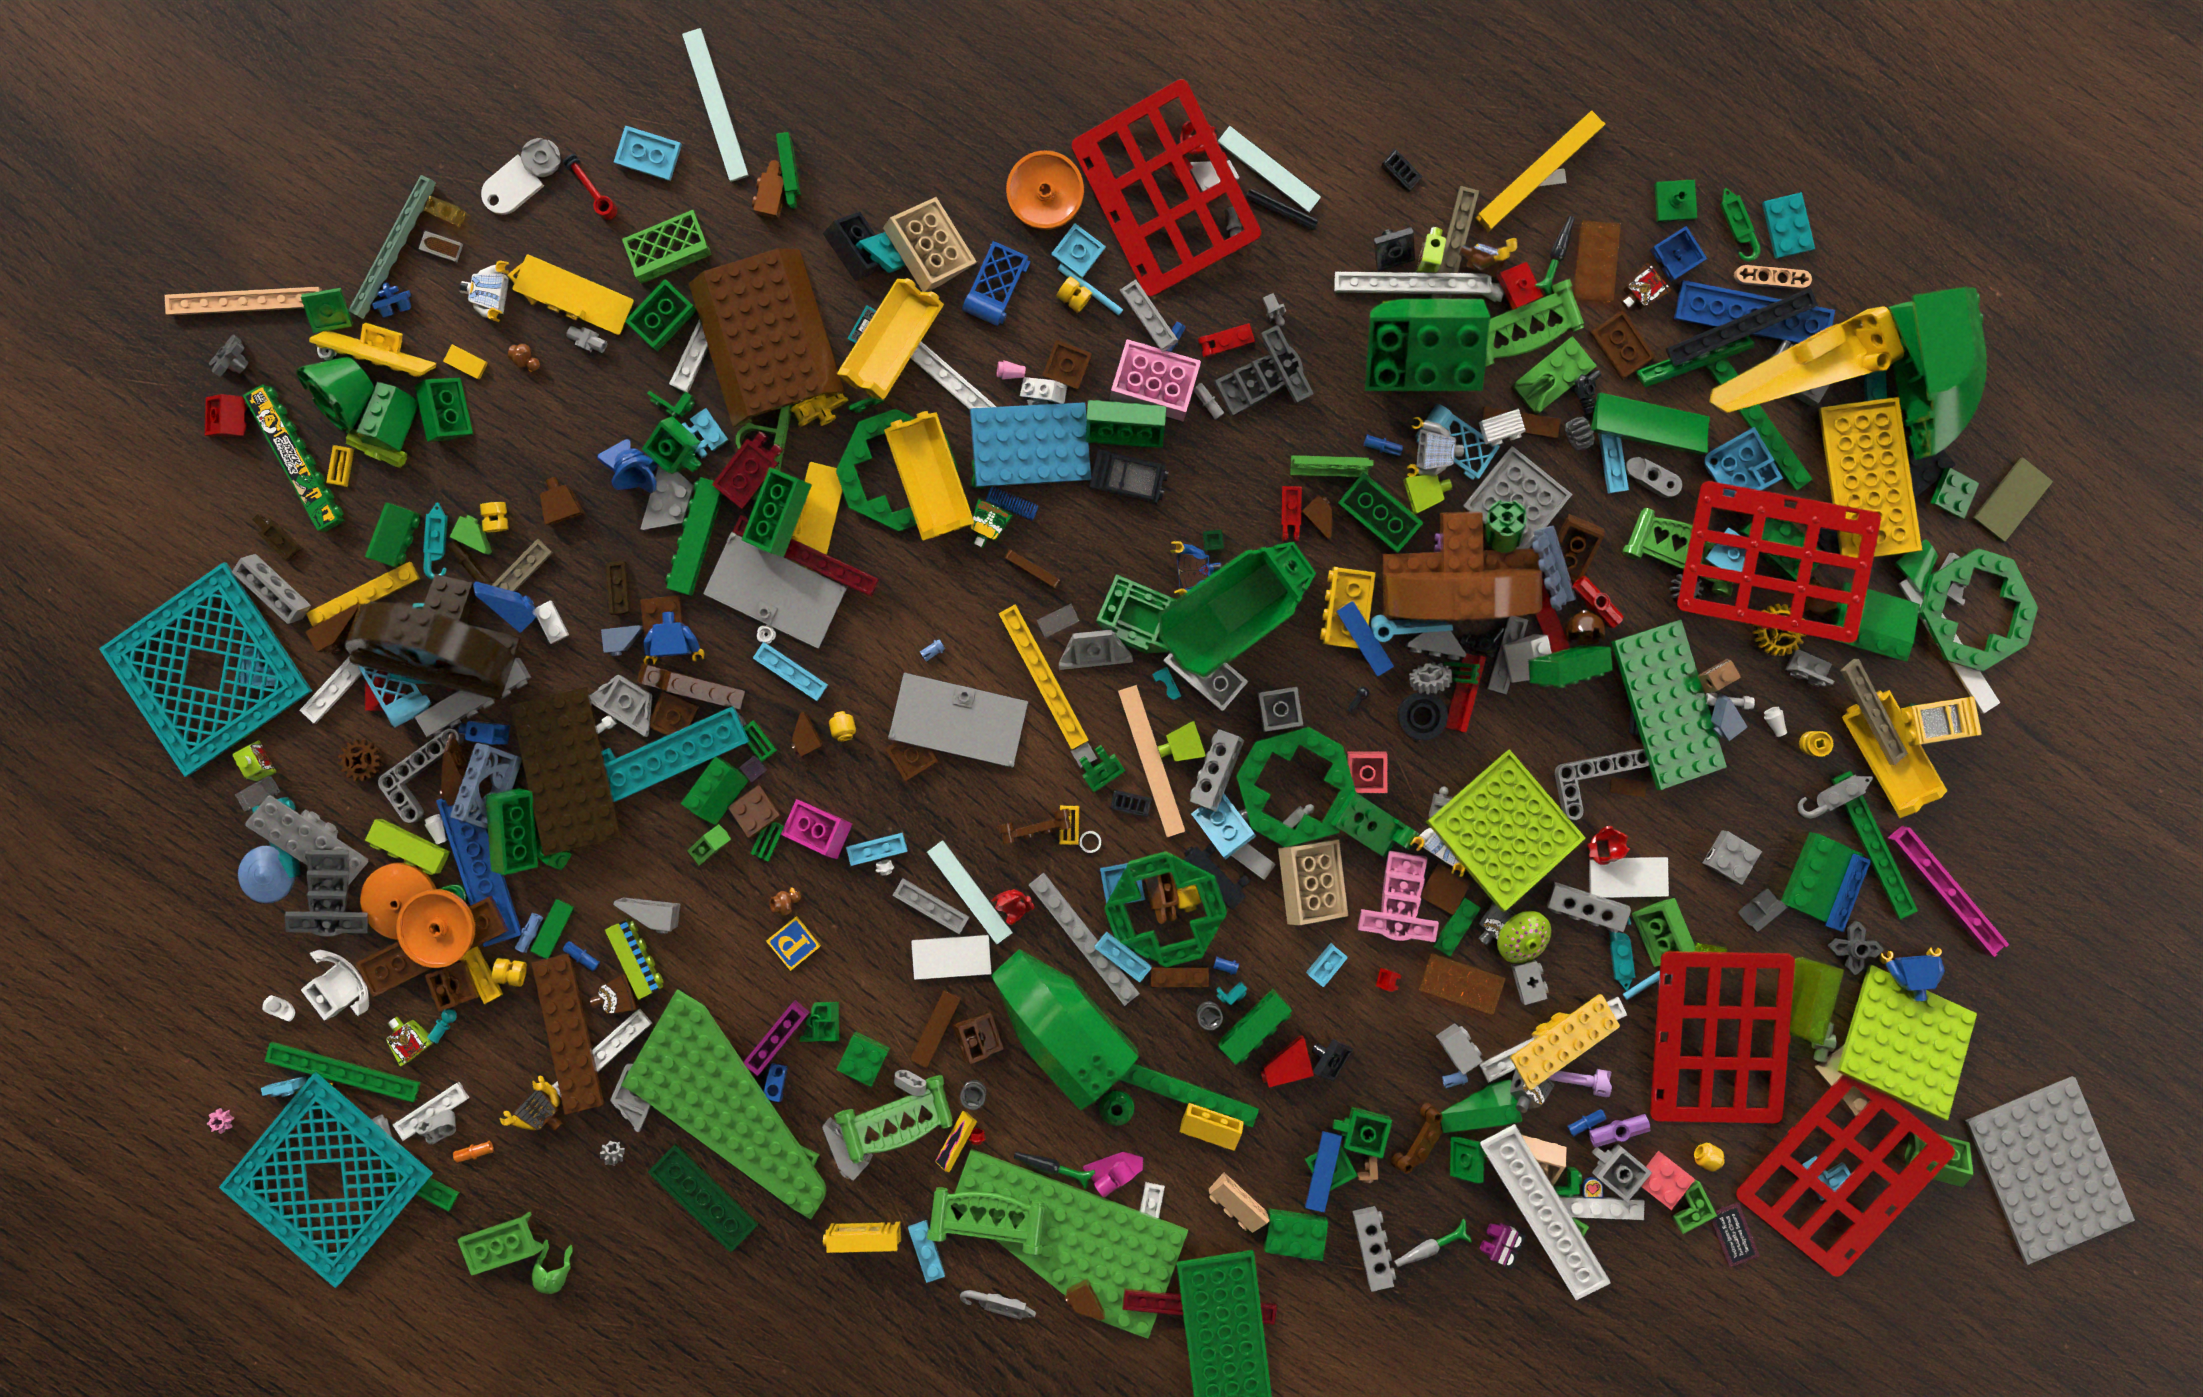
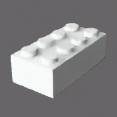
[1163,652,1248,711]

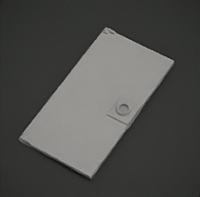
[703,532,847,648]
[888,673,1028,768]

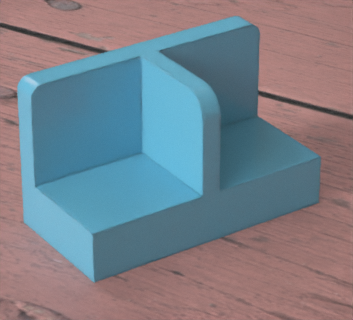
[1306,943,1348,987]

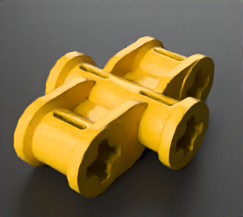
[790,393,848,427]

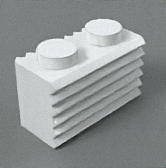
[1479,409,1526,447]

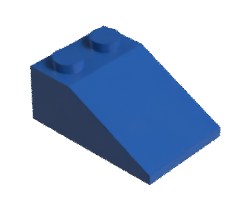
[473,582,537,633]

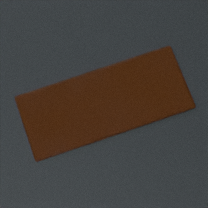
[1610,777,1647,797]

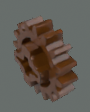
[338,739,382,781]

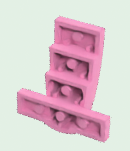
[1358,851,1439,942]

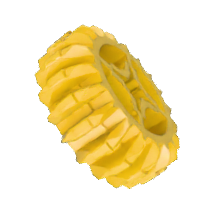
[1752,604,1806,656]

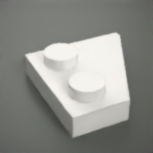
[1190,161,1239,192]

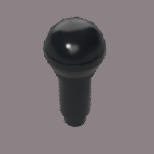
[1347,686,1370,713]

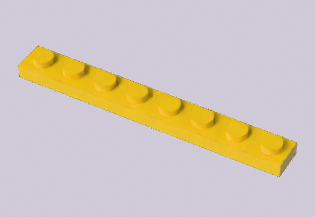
[999,604,1089,749]

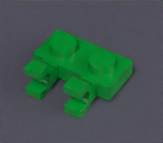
[1079,745,1125,792]

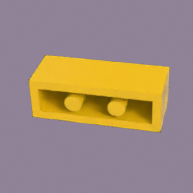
[1180,1103,1244,1151]

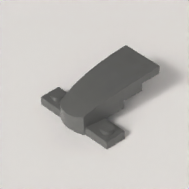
[1214,325,1314,416]
[285,850,368,936]

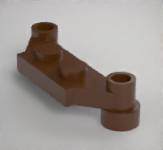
[997,808,1071,844]
[1391,1103,1443,1174]

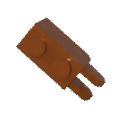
[752,160,785,219]
[1145,872,1179,924]

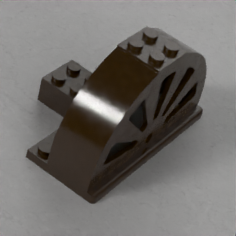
[345,574,521,700]

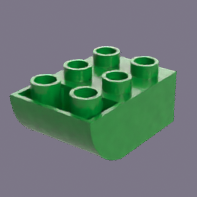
[1365,299,1490,391]

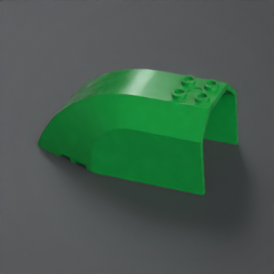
[1893,287,1987,460]
[1158,542,1316,678]
[991,949,1138,1111]

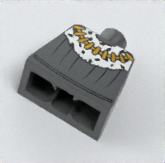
[1478,902,1516,946]
[1510,1068,1555,1113]

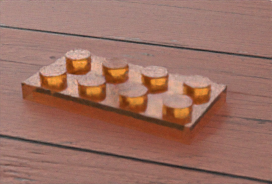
[1574,220,1621,302]
[1419,953,1506,1015]

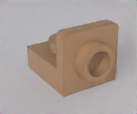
[1357,1155,1378,1183]

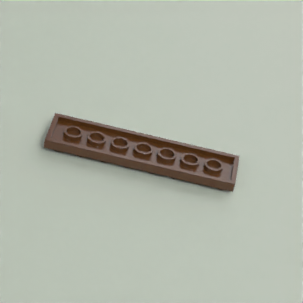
[356,896,509,998]
[532,953,604,1115]

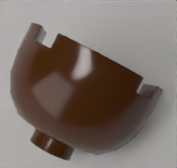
[1804,576,1838,615]
[1566,610,1605,645]

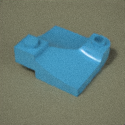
[1704,427,1783,497]

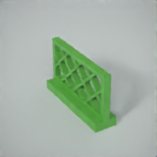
[622,210,712,284]
[1290,455,1373,478]

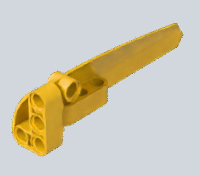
[1710,307,1904,412]

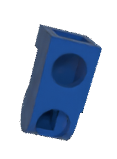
[764,1063,787,1102]

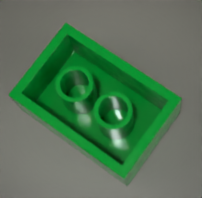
[625,279,697,351]
[1263,1208,1328,1261]

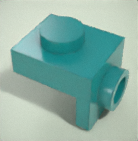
[1216,981,1247,1005]

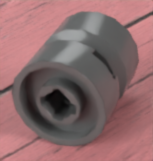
[1197,1001,1223,1030]
[960,1080,987,1110]

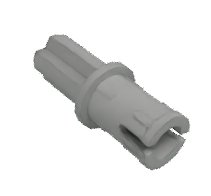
[1193,383,1224,419]

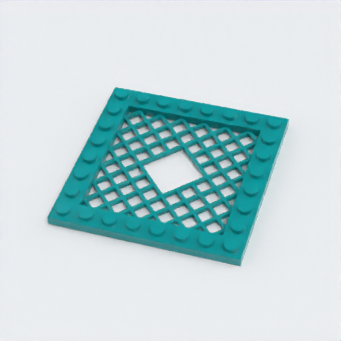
[99,562,312,777]
[219,1072,433,1288]

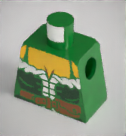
[970,499,1013,548]

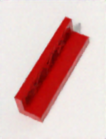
[1445,653,1486,733]

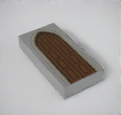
[419,231,463,262]

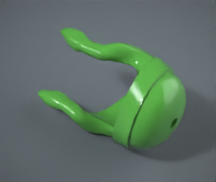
[532,1240,573,1294]

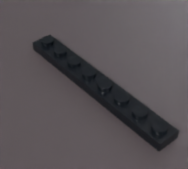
[1665,288,1818,367]

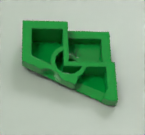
[1895,539,1938,594]
[800,1002,839,1042]

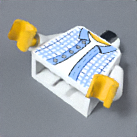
[460,261,509,322]
[1410,828,1465,877]

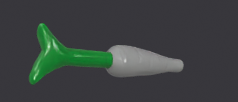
[1394,1219,1472,1268]

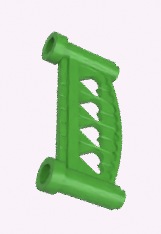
[1485,279,1584,367]
[1622,508,1733,597]
[834,1075,953,1163]
[927,1187,1045,1255]

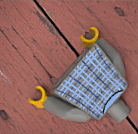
[1407,417,1464,477]

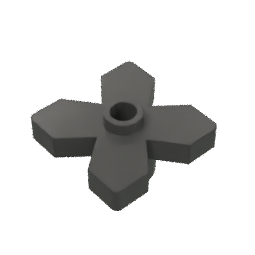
[209,334,248,378]
[1828,921,1884,975]

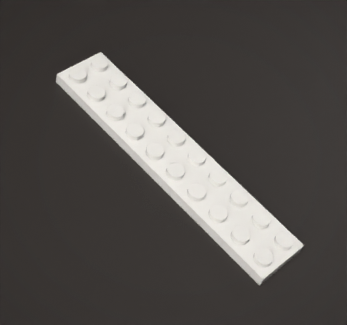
[1480,1124,1610,1300]

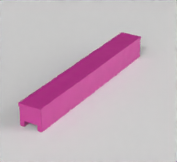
[1888,826,2009,957]

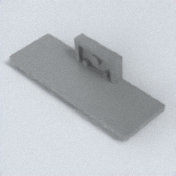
[245,795,368,884]

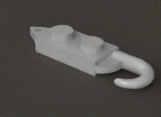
[1798,774,1873,819]
[960,1290,1036,1320]

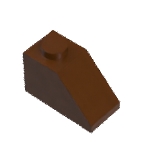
[1301,495,1332,540]
[791,712,824,757]
[1065,1278,1105,1321]

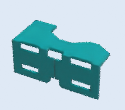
[1152,667,1181,700]

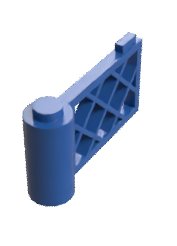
[962,241,1030,326]

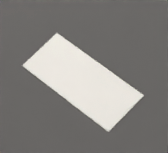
[1539,168,1566,186]

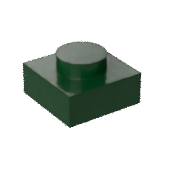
[1202,529,1224,551]

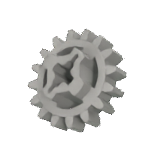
[1409,662,1452,694]

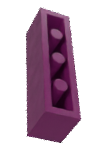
[743,1000,810,1076]

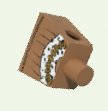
[1698,659,1741,693]

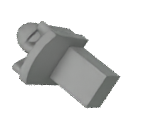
[1262,293,1286,327]
[1429,787,1452,818]
[1283,804,1314,828]

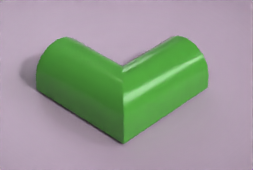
[1672,1180,1717,1234]

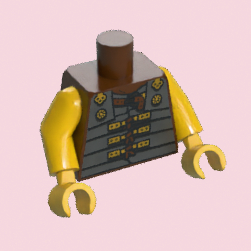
[500,1076,563,1131]

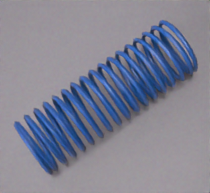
[986,486,1039,521]

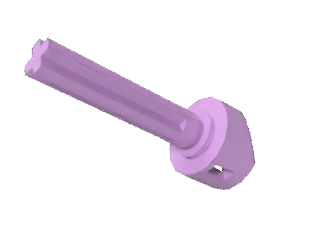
[1548,1069,1612,1097]

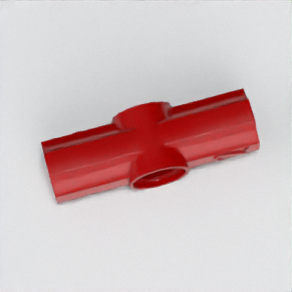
[1572,576,1624,629]

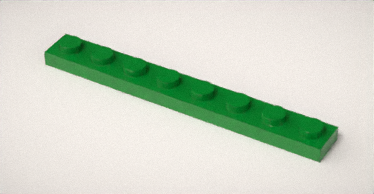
[1705,358,1812,491]
[1831,771,1918,919]
[265,1042,421,1102]
[1119,1063,1259,1127]

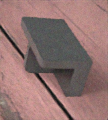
[1738,889,1787,932]

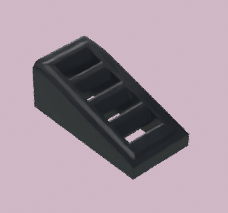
[1381,149,1423,192]
[1110,789,1152,817]

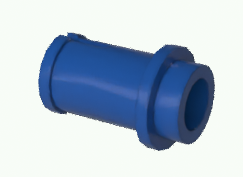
[1213,957,1239,975]

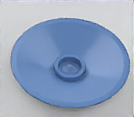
[238,846,295,903]

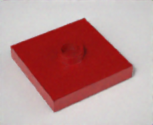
[1496,262,1543,310]

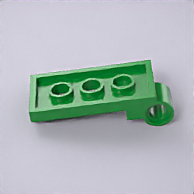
[1331,791,1419,858]

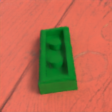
[530,899,575,959]

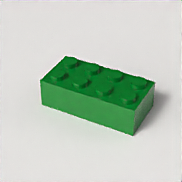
[1086,400,1166,448]
[741,467,812,557]
[1338,472,1423,553]
[1737,516,1822,582]
[1528,645,1612,688]
[485,788,538,875]
[1218,989,1292,1065]

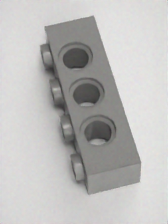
[232,554,311,624]
[1190,729,1244,812]
[1547,882,1631,933]
[1352,1206,1396,1292]

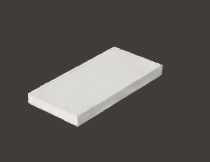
[1589,857,1669,897]
[912,935,992,979]

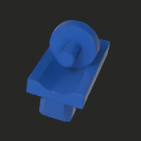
[372,283,411,318]

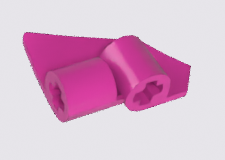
[1083,1152,1143,1198]

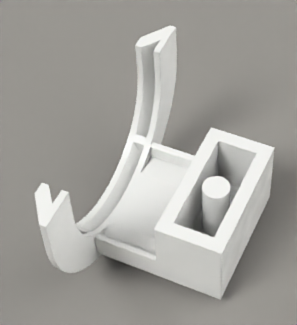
[301,950,369,1020]

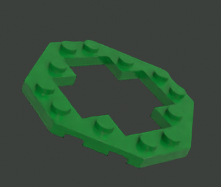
[836,409,958,531]
[1920,548,2038,671]
[1237,727,1356,847]
[1104,851,1227,967]

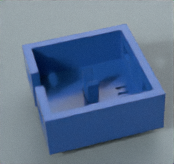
[1650,226,1707,282]

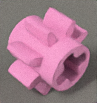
[207,1108,234,1134]

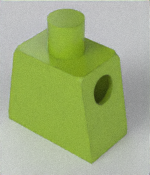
[1403,475,1452,515]
[1158,721,1206,761]

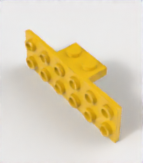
[512,255,634,335]
[309,323,436,377]
[787,462,843,575]
[1510,994,1620,1090]

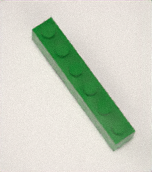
[665,477,723,596]

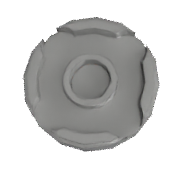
[521,138,561,177]

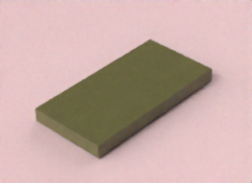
[1972,457,2053,542]

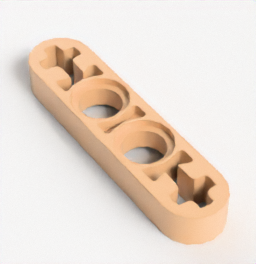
[1734,265,1812,289]

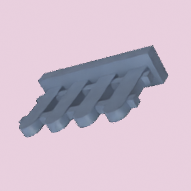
[1533,525,1576,611]

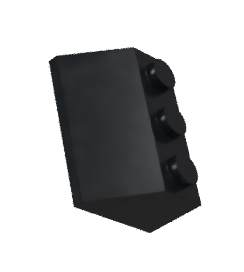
[823,212,881,281]

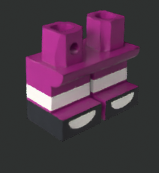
[1479,1223,1526,1270]

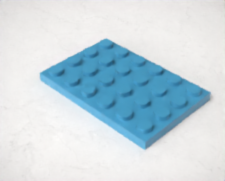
[970,403,1091,487]

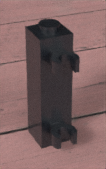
[1183,842,1250,910]

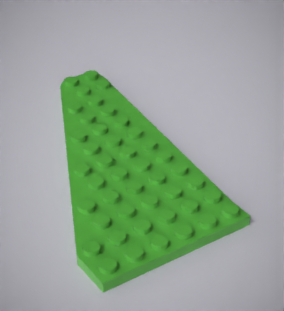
[621,990,826,1219]

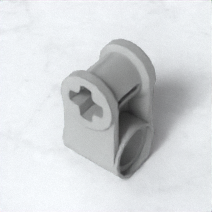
[416,1110,456,1144]

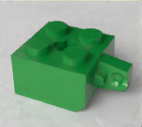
[642,416,702,474]
[1332,1107,1392,1159]

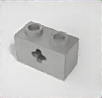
[1511,959,1549,1005]

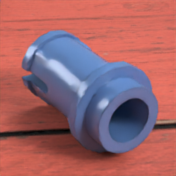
[920,639,945,662]
[1442,1070,1468,1089]

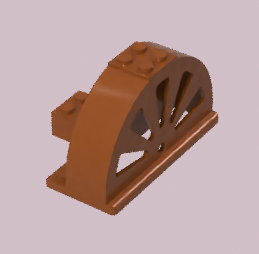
[1383,511,1542,620]

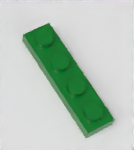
[380,1163,460,1211]

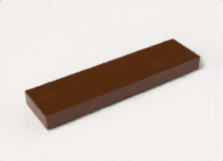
[1481,406,1561,439]
[910,990,961,1068]

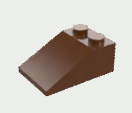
[1558,514,1605,584]
[305,603,362,654]
[440,733,468,806]

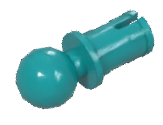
[427,1008,457,1043]

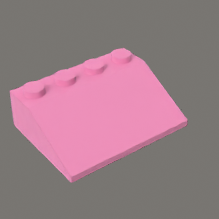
[1109,339,1201,421]

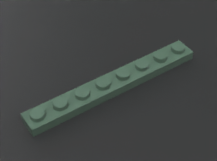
[349,175,436,319]

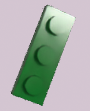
[1433,897,1481,956]

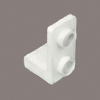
[1020,377,1067,404]

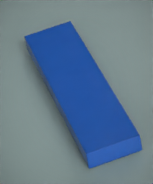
[1336,601,1394,677]
[1826,854,1871,932]
[1305,1131,1342,1212]

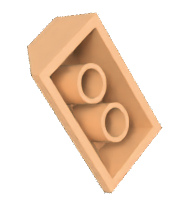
[1522,1135,1566,1186]
[1209,1172,1270,1233]

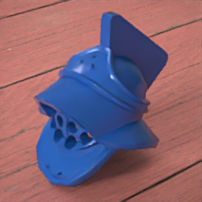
[597,439,658,493]

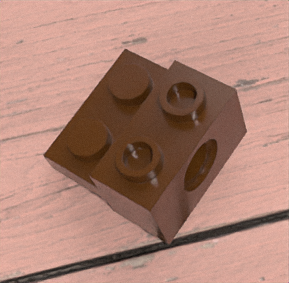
[425,960,479,1012]
[952,1012,1004,1064]

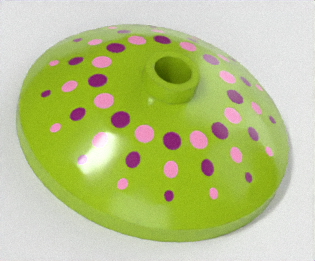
[1497,911,1551,964]

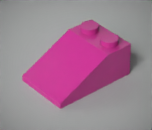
[781,799,852,859]

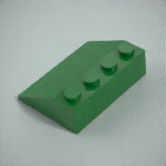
[1830,582,1920,662]
[1781,832,1864,923]

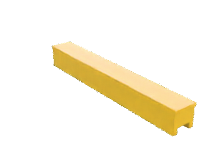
[1476,111,1606,233]

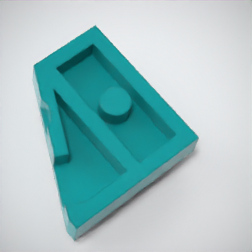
[856,232,906,273]

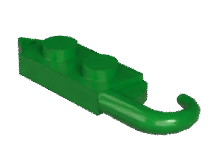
[1720,188,1761,262]

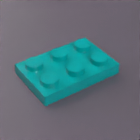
[1762,192,1815,259]

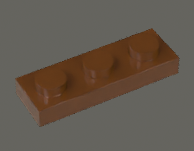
[1151,967,1209,987]

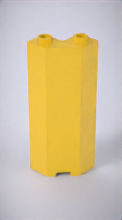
[837,278,944,400]
[884,411,974,541]
[1842,690,1947,818]

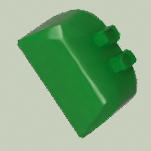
[1887,301,1924,384]

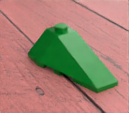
[1440,1079,1522,1133]

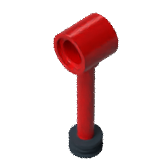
[563,154,617,220]

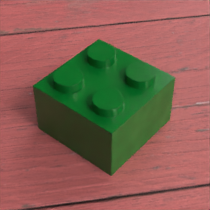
[836,1032,890,1087]

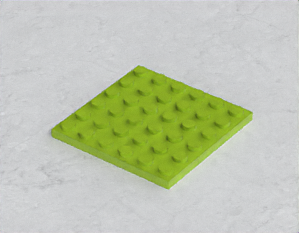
[1426,749,1585,912]
[1837,965,1977,1121]

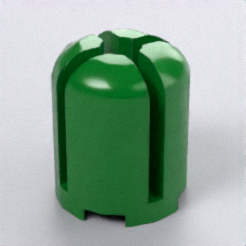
[1484,500,1527,553]

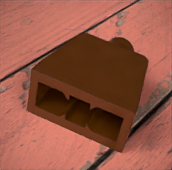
[540,477,585,526]

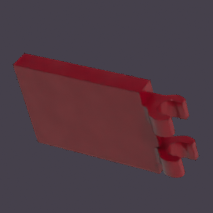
[712,432,784,509]

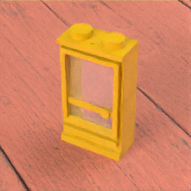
[1901,696,1982,746]
[823,1222,901,1253]

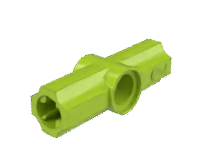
[346,429,407,468]

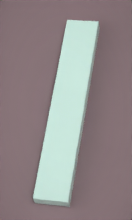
[1218,126,1321,214]
[927,840,1012,944]

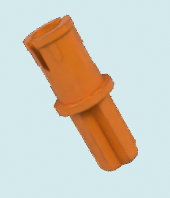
[453,1141,493,1163]

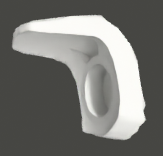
[262,995,295,1022]

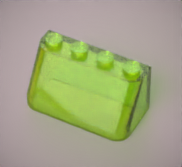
[1789,957,1844,1045]

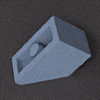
[601,625,644,656]
[1711,693,1747,741]

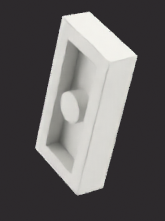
[535,601,569,644]

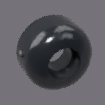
[1397,692,1448,742]

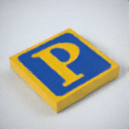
[766,916,821,971]

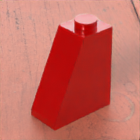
[1261,1035,1314,1087]

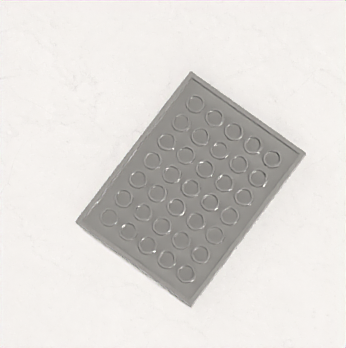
[1965,1076,2135,1265]

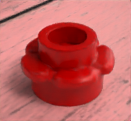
[967,1128,986,1145]

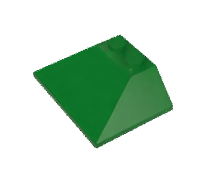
[1096,574,1176,653]

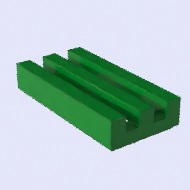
[1444,662,1480,684]
[743,720,778,762]
[751,822,784,861]

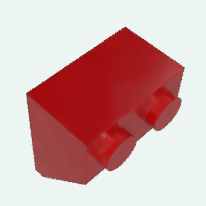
[205,394,247,437]

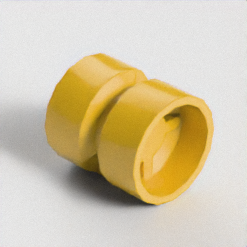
[1056,276,1093,313]
[480,502,509,532]
[1799,731,1833,756]
[492,958,527,987]

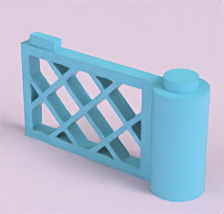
[1415,404,1500,480]
[1370,615,1453,642]
[358,648,431,728]

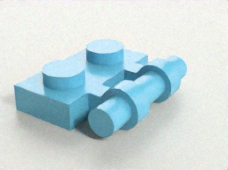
[682,408,729,458]

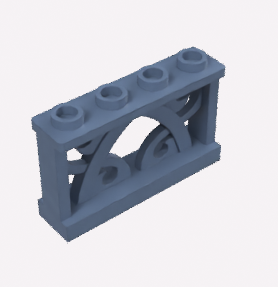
[450,743,522,829]

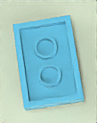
[614,126,682,181]
[1192,794,1256,859]

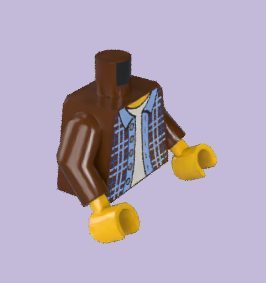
[1459,238,1517,278]

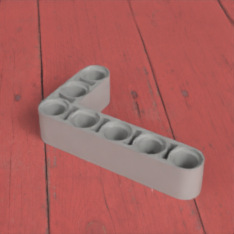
[378,729,464,823]
[1555,749,1649,820]

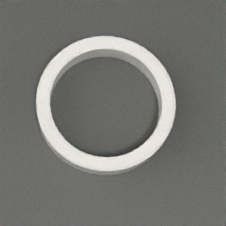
[1080,831,1101,853]

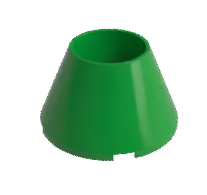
[296,357,375,434]

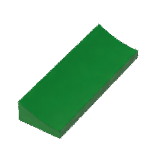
[1591,393,1710,455]

